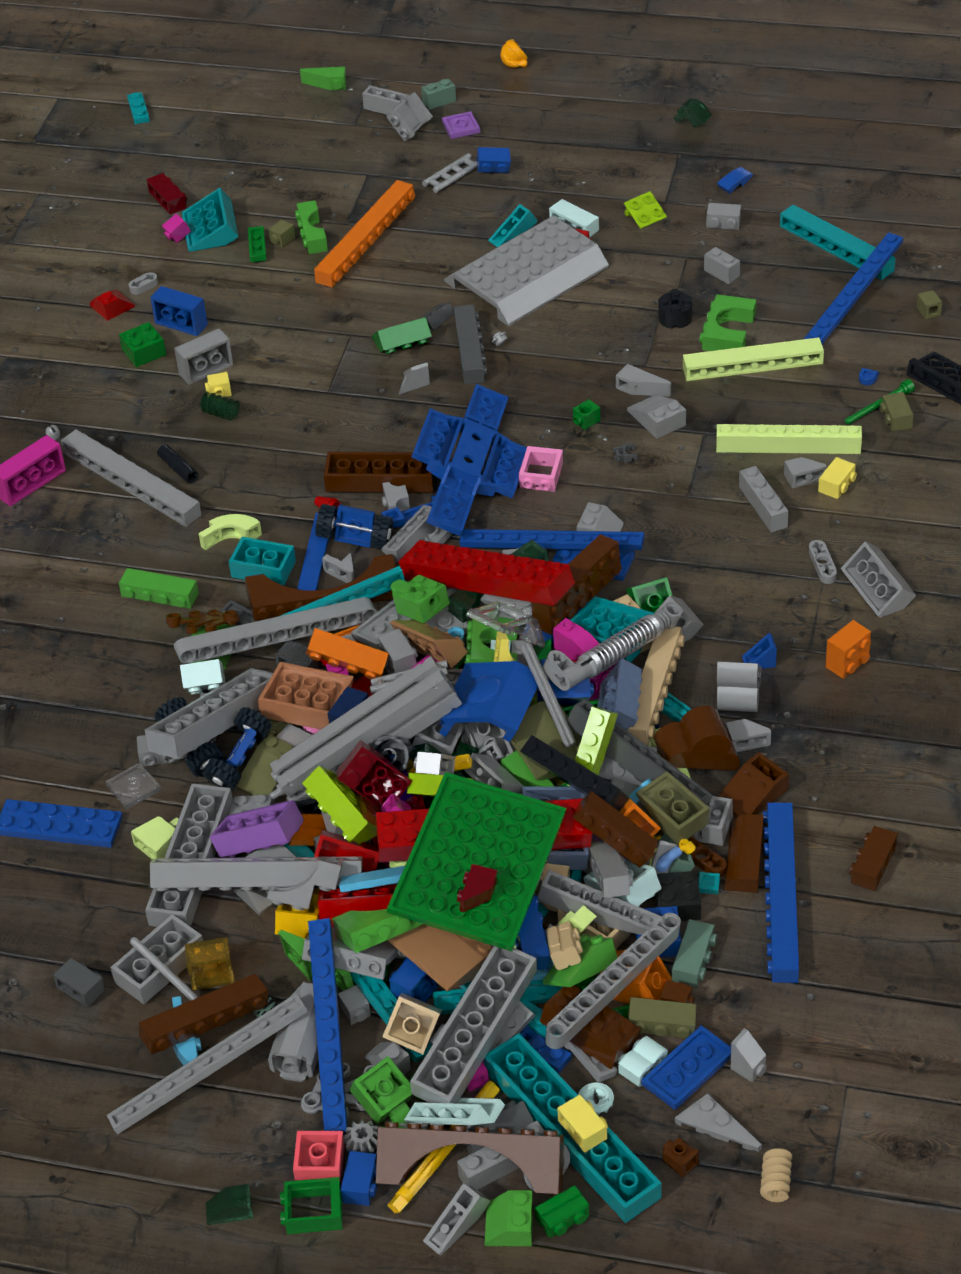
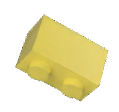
[818,457,857,499]
[557,1095,608,1153]

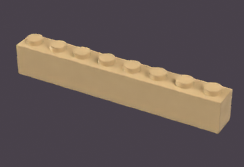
[627,627,685,746]

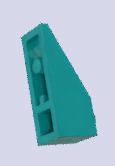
[488,204,538,248]

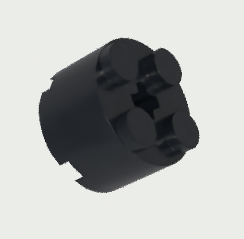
[658,289,692,329]
[372,735,415,774]

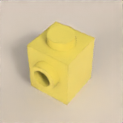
[205,372,232,399]

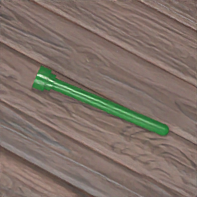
[845,379,915,425]

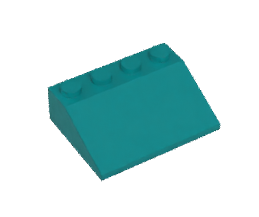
[181,188,238,252]
[571,596,654,663]

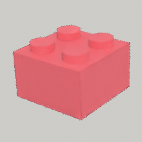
[293,1131,345,1185]

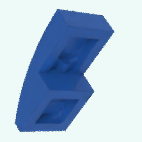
[717,167,753,194]

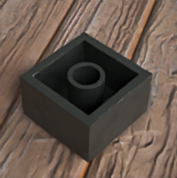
[655,871,701,921]

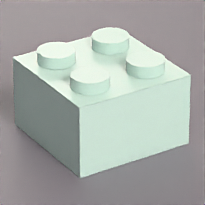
[180,659,226,695]

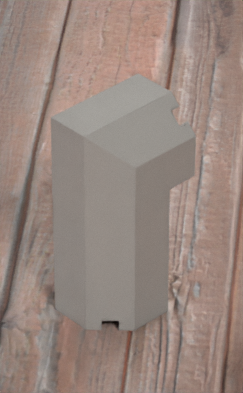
[268,982,318,1082]

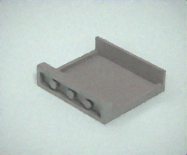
[302,927,406,980]

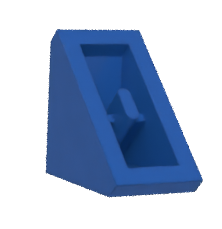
[742,633,777,669]

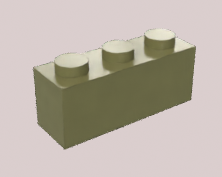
[628,997,696,1039]

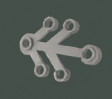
[301,1063,375,1118]

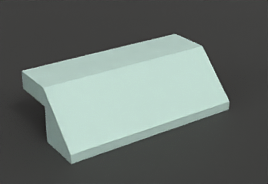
[404,1098,505,1125]

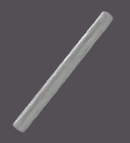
[521,643,575,748]

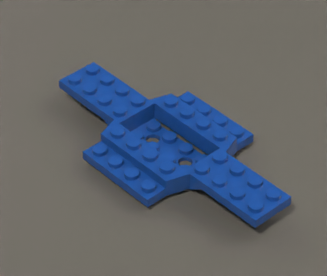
[411,384,527,536]

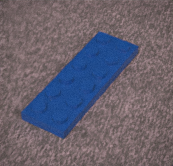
[0,799,123,848]

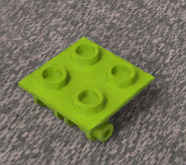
[623,191,667,229]

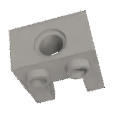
[691,796,733,846]

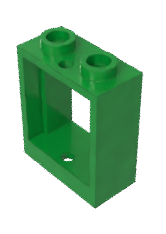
[280,1177,343,1234]

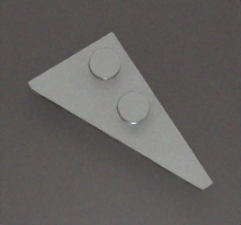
[675,1093,762,1152]

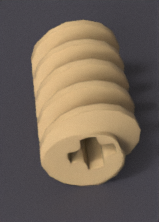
[760,1149,792,1202]

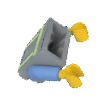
[645,835,695,874]

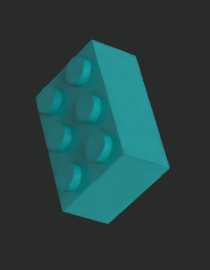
[229,537,296,586]

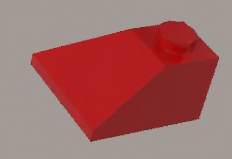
[89,289,135,321]

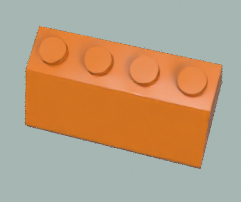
[306,628,389,679]

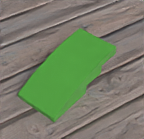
[278,930,354,991]

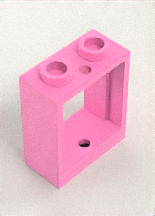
[519,446,563,492]

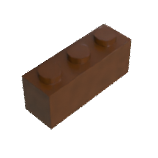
[849,826,898,891]

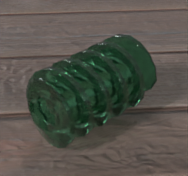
[200,391,240,421]

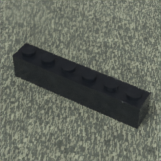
[520,735,629,812]

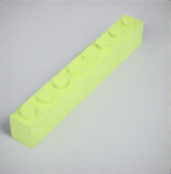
[683,338,824,381]
[716,424,862,454]

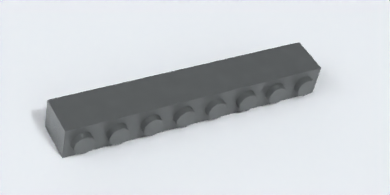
[567,700,713,805]

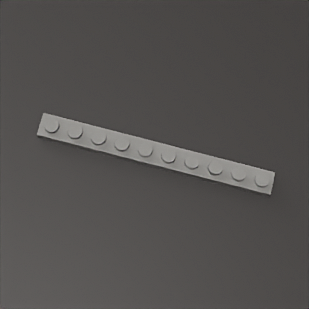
[107,993,308,1135]

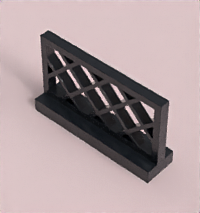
[906,351,961,405]

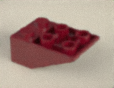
[336,740,412,809]

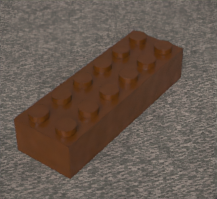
[324,452,435,493]
[531,534,621,636]

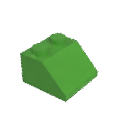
[485,1190,533,1246]

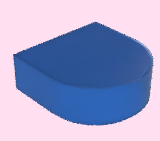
[859,368,879,385]

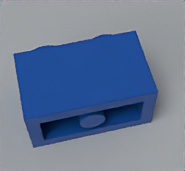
[476,147,511,173]
[340,1151,377,1206]

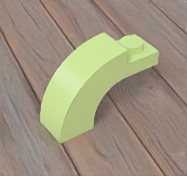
[199,514,262,550]

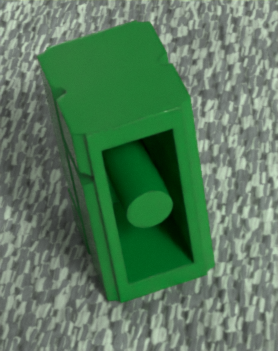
[534,1185,590,1238]

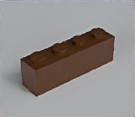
[573,791,658,868]

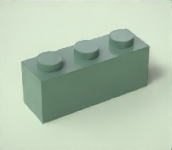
[672,919,717,988]

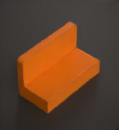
[288,814,326,846]

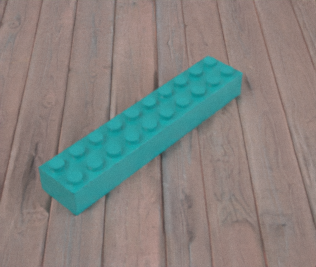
[484,1033,662,1223]

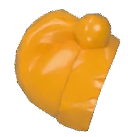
[500,39,528,68]

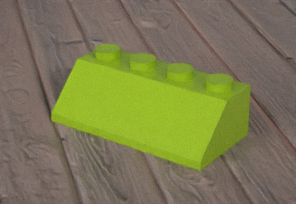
[302,766,377,844]

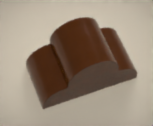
[654,706,740,771]

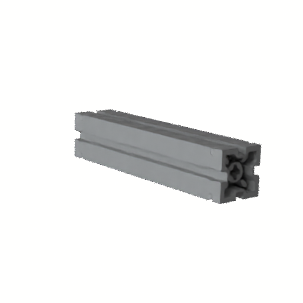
[270,656,462,801]

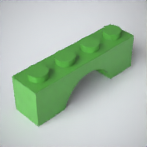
[295,200,328,254]

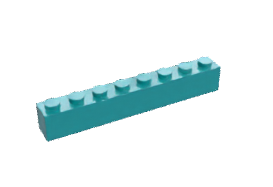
[780,205,896,280]

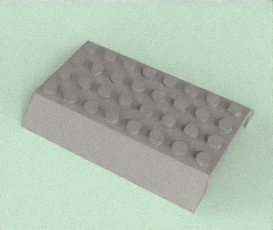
[444,215,609,326]

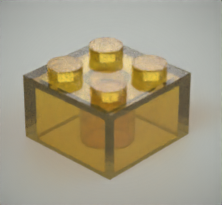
[185,937,235,990]

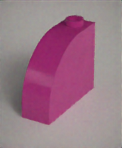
[553,618,601,660]

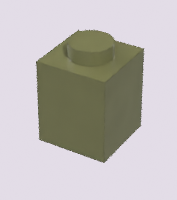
[269,219,295,248]
[917,290,942,319]

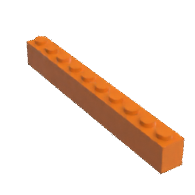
[314,180,415,288]

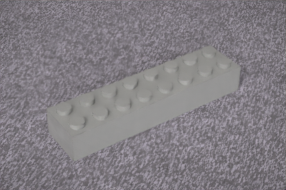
[145,668,273,759]
[145,784,233,927]
[410,946,537,1104]

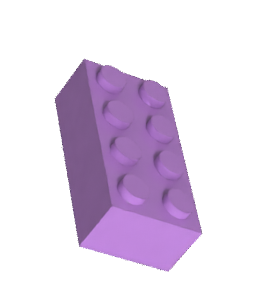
[210,800,304,857]

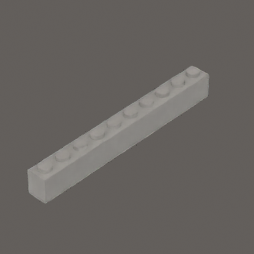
[61,430,201,527]
[150,856,363,891]

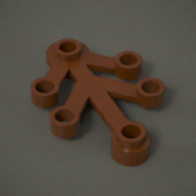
[166,609,240,634]

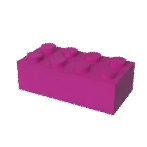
[0,435,66,507]

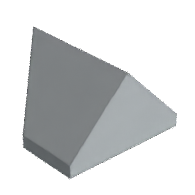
[398,362,430,395]

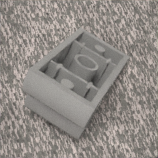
[717,662,762,713]

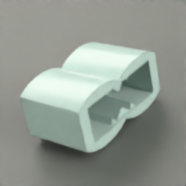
[618,1036,668,1087]

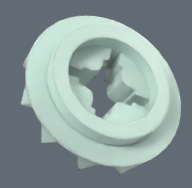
[578,1082,614,1115]

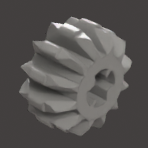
[344,1119,378,1154]

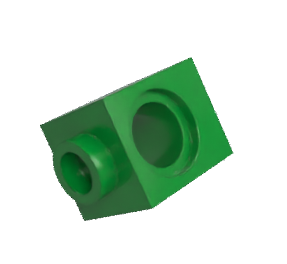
[573,399,601,430]

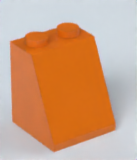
[600,950,672,1004]

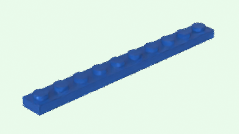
[804,232,903,345]
[459,529,645,550]
[308,918,348,1135]

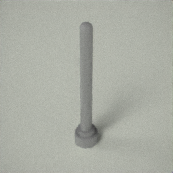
[130,937,199,1001]

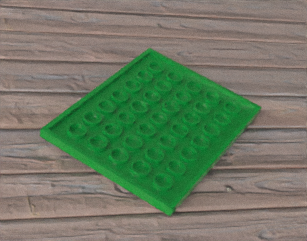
[387,772,566,952]

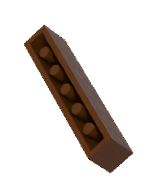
[139,974,268,1054]

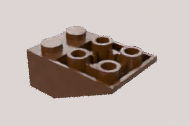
[718,752,789,816]

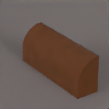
[724,814,764,893]

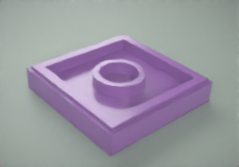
[442,111,480,139]

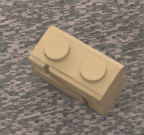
[546,921,583,970]

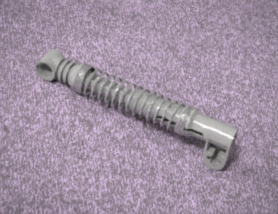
[543,602,683,691]

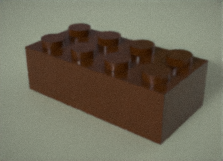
[540,985,641,1069]

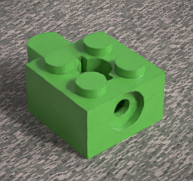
[391,575,450,624]
[350,1056,414,1126]

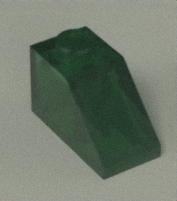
[205,1184,254,1225]

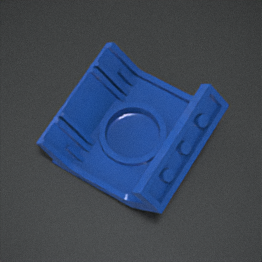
[439,661,538,742]

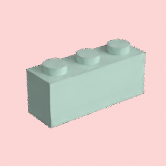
[549,199,599,237]

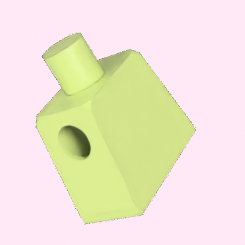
[131,817,178,859]

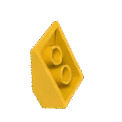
[275,888,320,939]

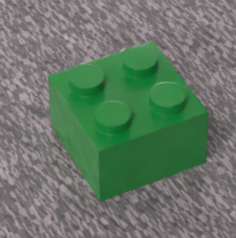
[119,322,166,367]

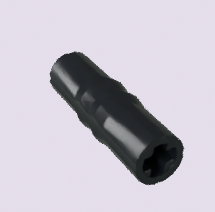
[157,444,198,484]

